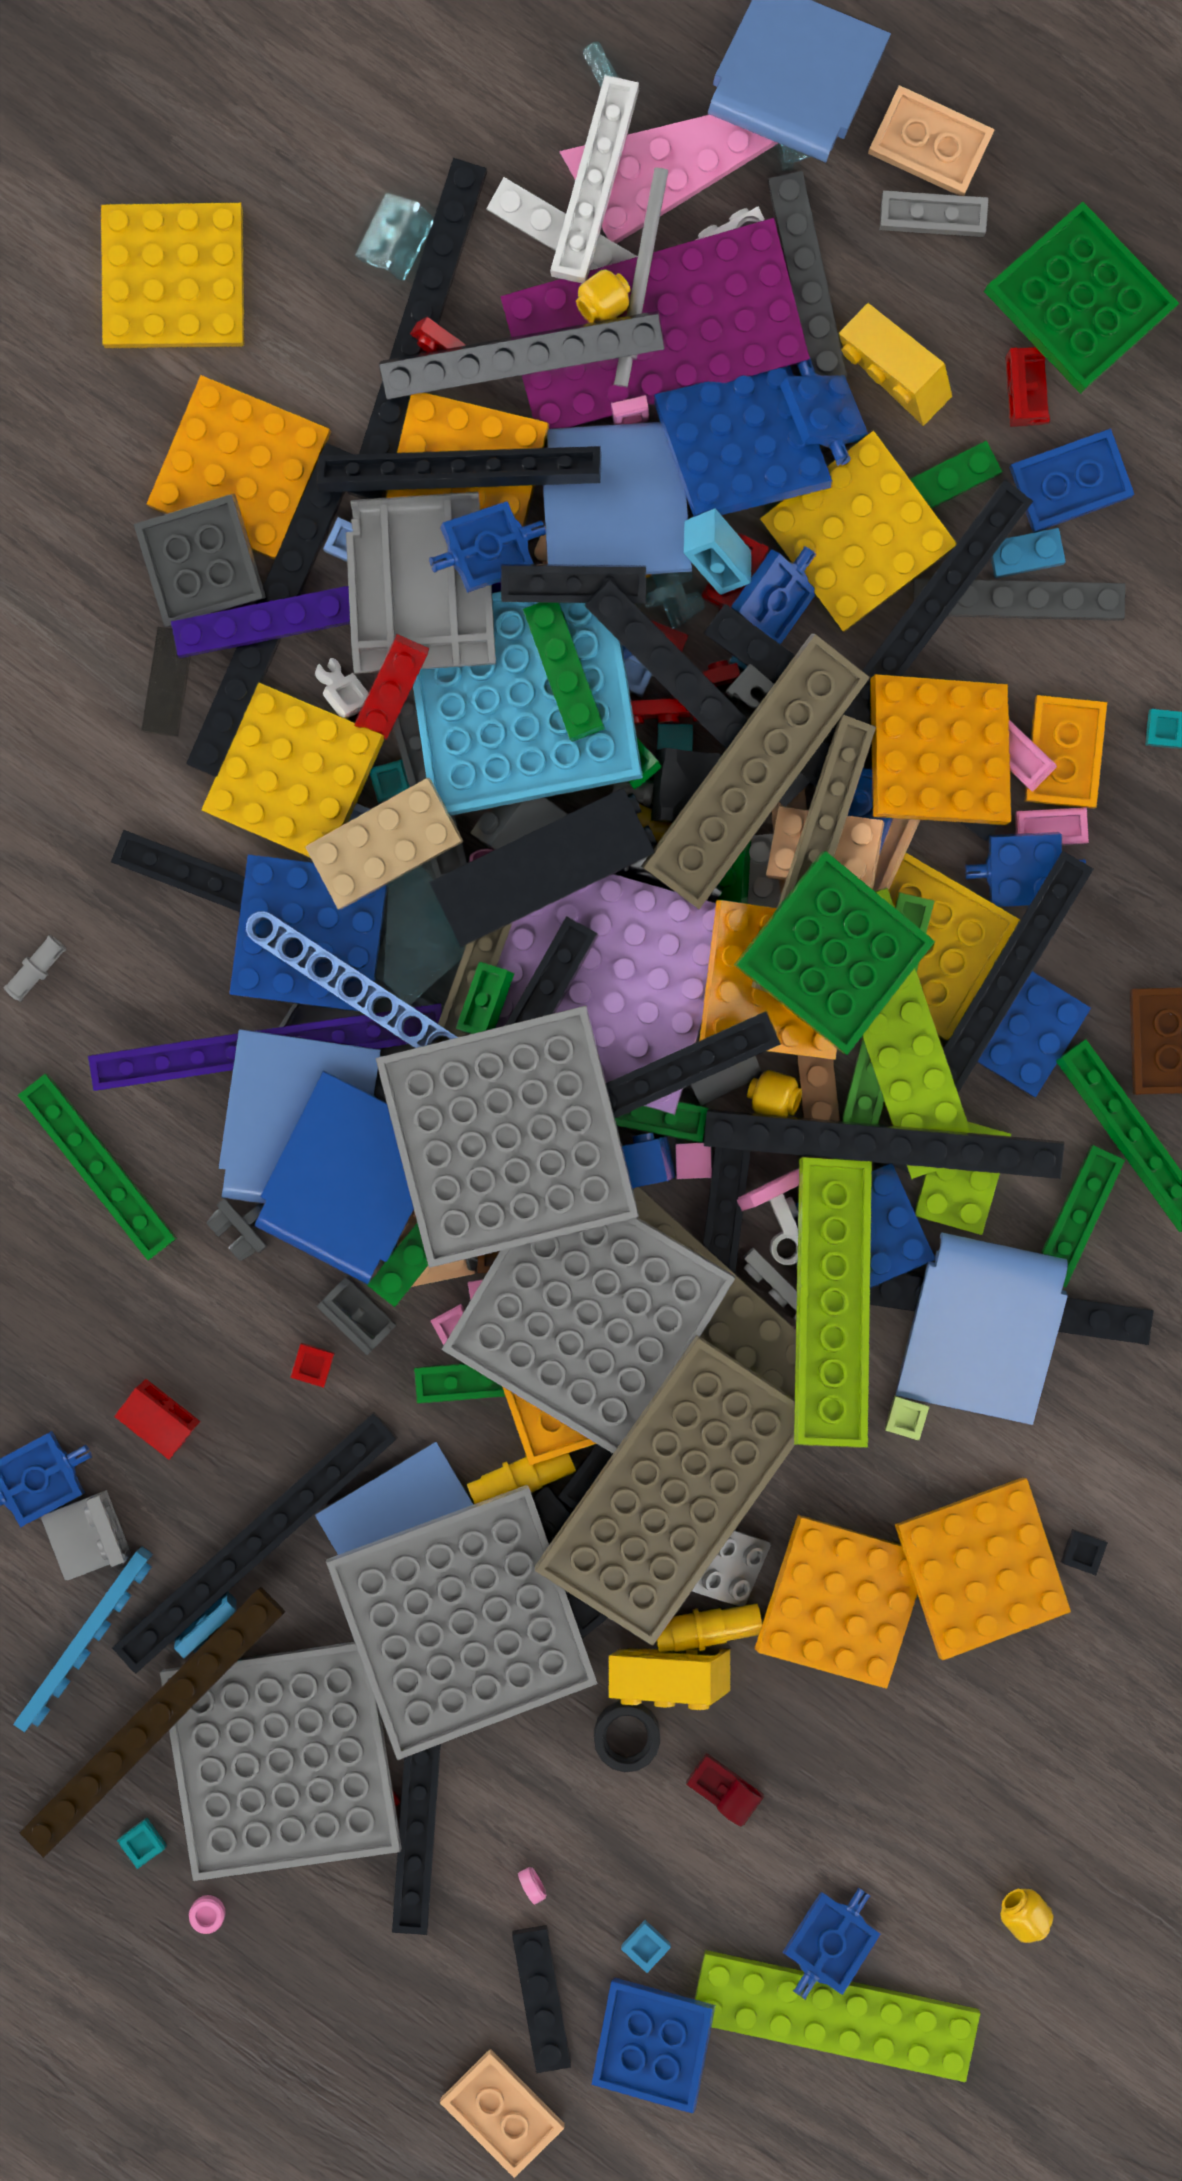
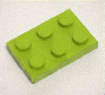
[914,1121,1011,1235]

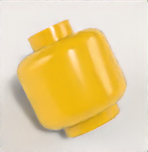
[576,270,630,323]
[747,1070,802,1116]
[1000,1889,1054,1943]

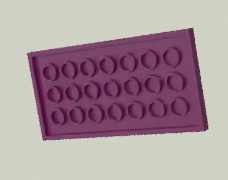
[500,218,810,429]

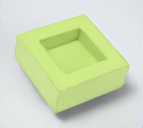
[884,1395,929,1440]

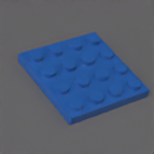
[654,366,832,517]
[229,854,388,1012]

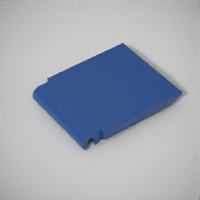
[255,1071,414,1284]

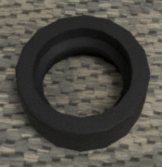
[594,1701,661,1773]

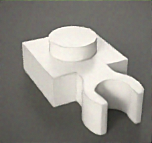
[315,658,368,719]

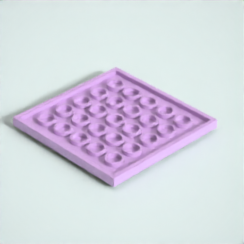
[496,874,716,1115]

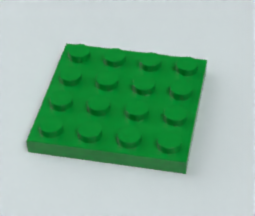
[983,202,1179,394]
[734,851,935,1055]

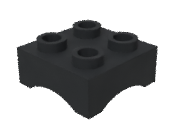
[651,748,723,823]

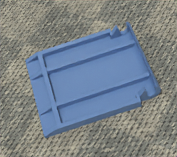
[708,0,891,163]
[543,422,692,575]
[218,1029,381,1204]
[896,1232,1068,1425]
[315,1442,474,1555]

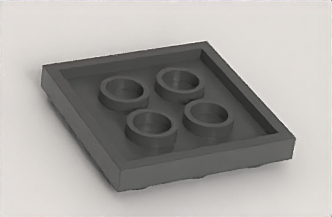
[134,494,266,627]

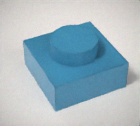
[621,1920,671,1973]

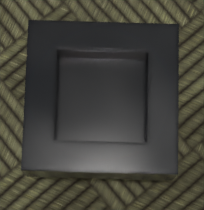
[1061,1529,1108,1576]

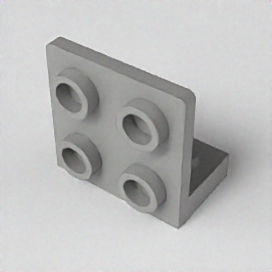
[41,1490,132,1580]
[692,1530,771,1606]

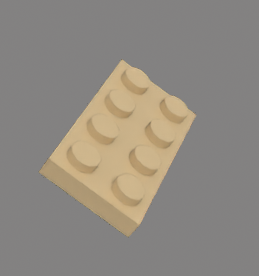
[305,778,464,909]

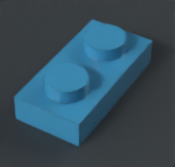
[991,528,1066,579]
[174,1592,237,1658]

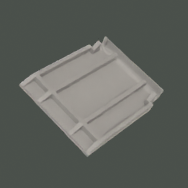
[346,492,496,674]

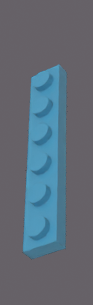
[13,1546,153,1733]

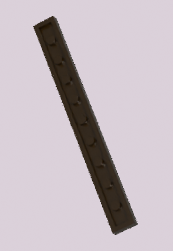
[19,1587,286,1858]

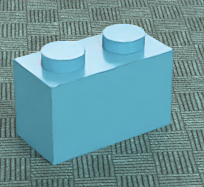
[684,508,751,595]

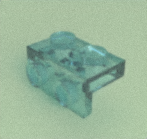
[355,193,434,281]

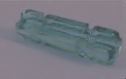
[583,42,618,87]

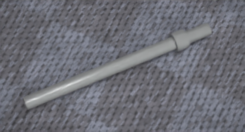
[614,167,668,387]

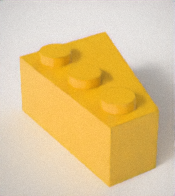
[839,303,952,426]
[609,1649,730,1710]

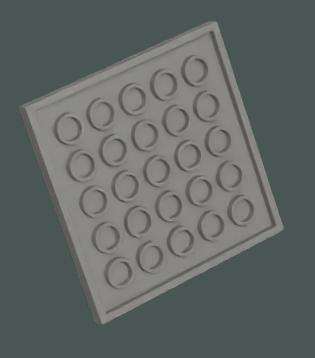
[375,1006,639,1268]
[441,1217,736,1454]
[326,1485,598,1760]
[160,1642,402,1881]

